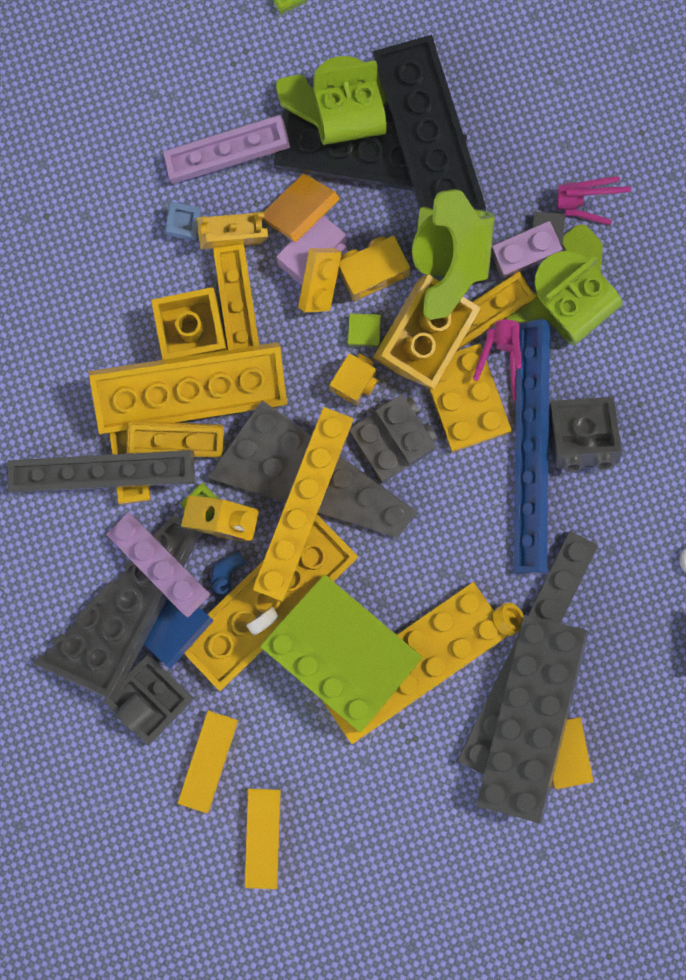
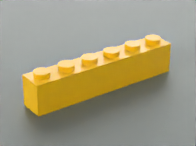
[253,407,354,601]

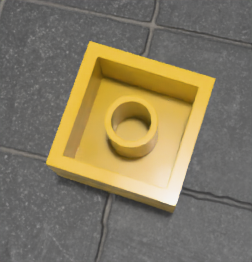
[151,287,227,360]

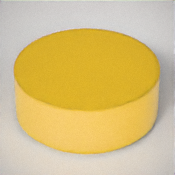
[493,602,524,636]

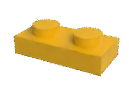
[298,248,342,312]

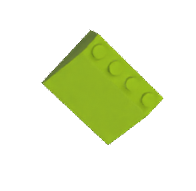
[260,574,423,733]

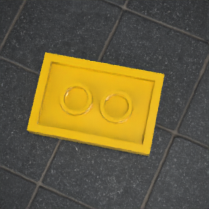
[429,343,512,453]

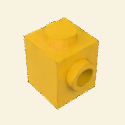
[329,353,378,407]

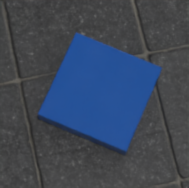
[144,598,214,669]

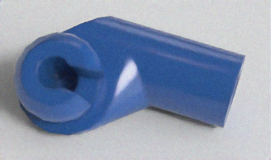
[210,550,247,595]

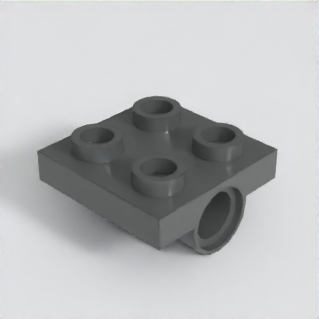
[103,654,195,746]

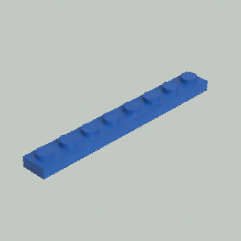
[514,319,550,574]

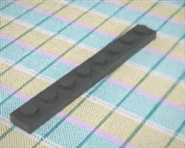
[457,531,598,774]

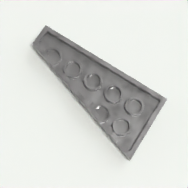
[207,400,417,538]
[33,515,202,701]

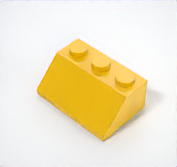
[372,274,481,390]

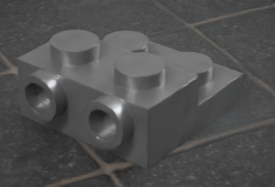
[349,394,438,484]
[549,397,622,472]

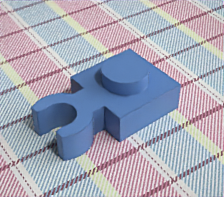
[164,202,218,241]

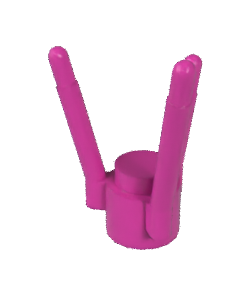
[557,176,631,225]
[473,319,522,401]

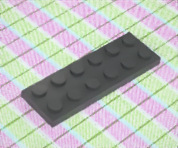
[476,615,589,824]

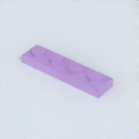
[163,115,290,184]
[106,512,211,618]

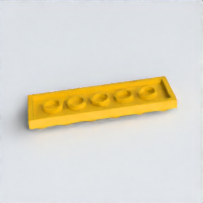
[88,342,287,434]
[184,514,359,692]
[321,582,507,744]

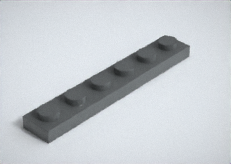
[8,450,195,493]

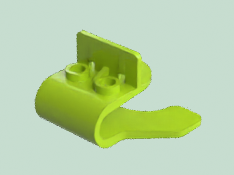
[276,56,387,145]
[412,189,495,320]
[506,224,623,346]

